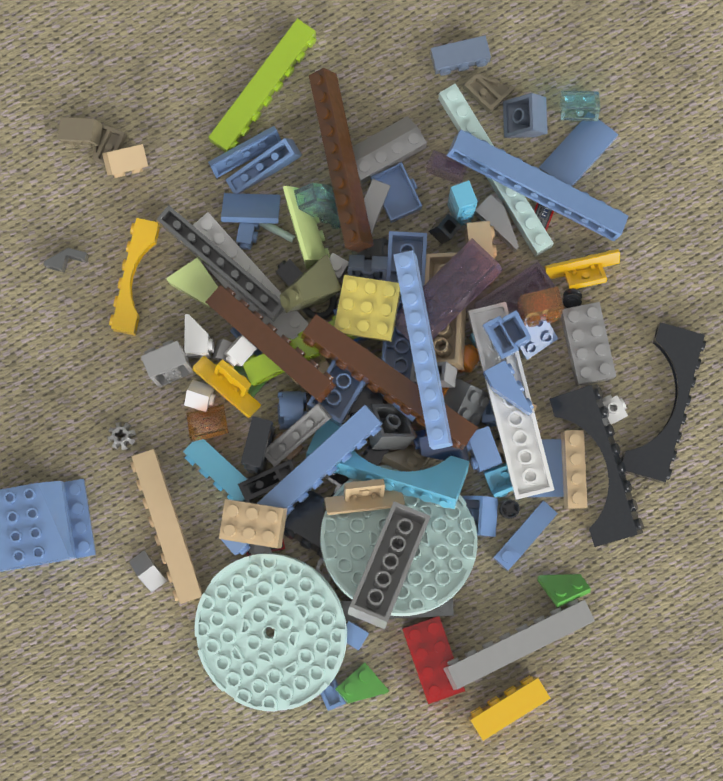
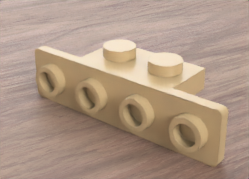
[325,479,405,515]

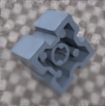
[348,255,388,281]

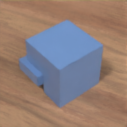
[482,310,532,360]

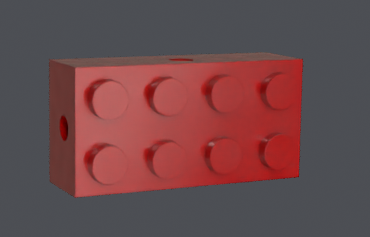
[402,616,465,704]

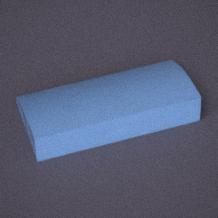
[539,113,618,186]

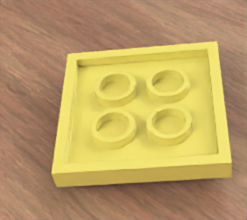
[334,275,401,342]

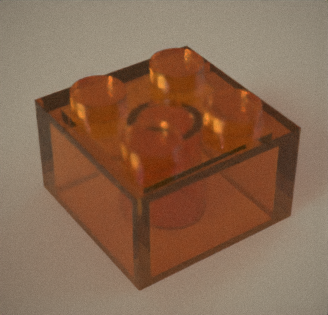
[517,287,564,327]

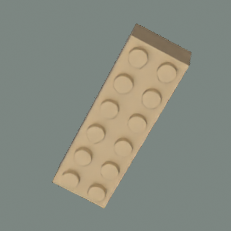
[424,252,468,370]

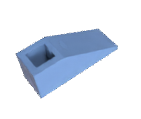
[483,360,534,416]

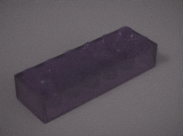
[394,238,503,342]

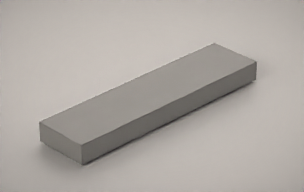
[265,403,332,467]

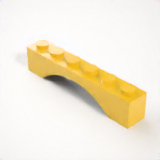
[109,218,161,336]

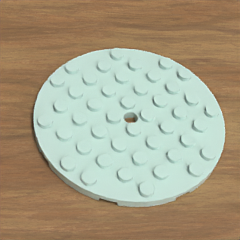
[320,465,477,616]
[195,553,347,712]

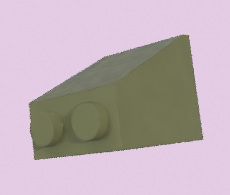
[279,255,341,313]

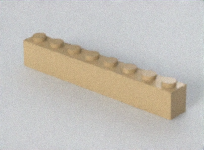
[130,449,203,604]

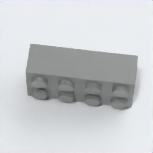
[560,302,616,387]
[141,340,194,388]

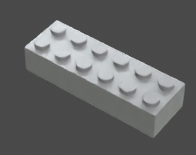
[348,501,431,629]

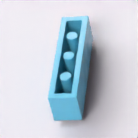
[447,180,478,226]
[183,435,247,501]

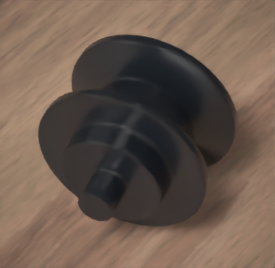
[563,288,582,308]

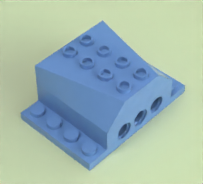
[0,479,96,572]

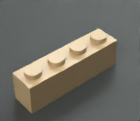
[561,430,588,510]

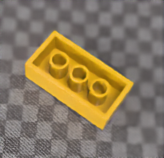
[468,675,551,741]

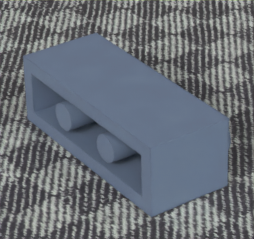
[430,35,491,76]

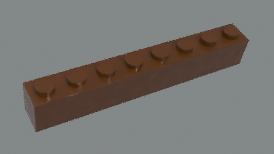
[205,285,336,403]

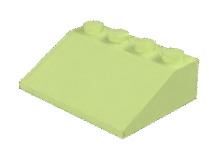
[283,186,330,269]

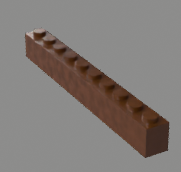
[309,68,374,253]
[301,314,478,450]

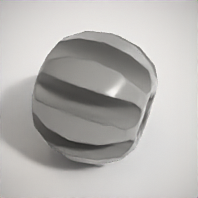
[107,422,136,450]

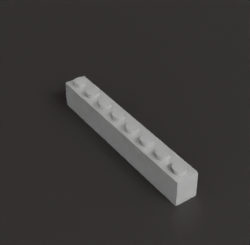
[443,599,595,690]

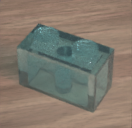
[559,91,600,121]

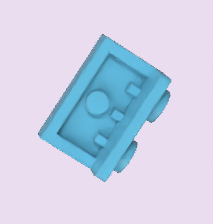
[483,463,513,498]

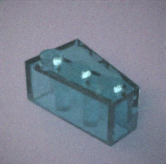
[294,183,341,229]

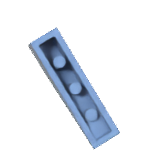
[226,138,302,194]
[492,501,558,571]

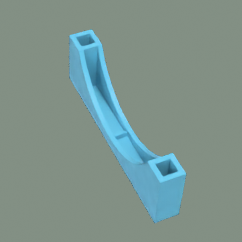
[306,420,469,509]

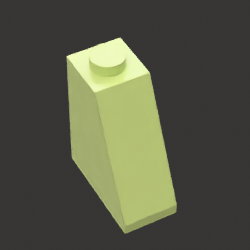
[166,257,218,308]

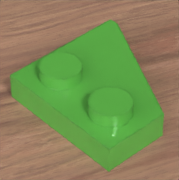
[537,574,591,608]
[335,663,389,704]

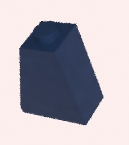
[413,429,469,461]

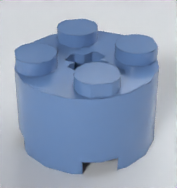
[277,391,307,430]

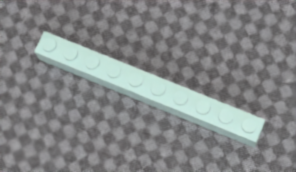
[438,83,554,257]

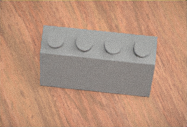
[353,116,427,185]

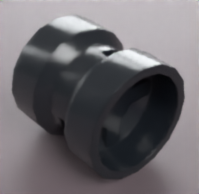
[499,499,520,519]

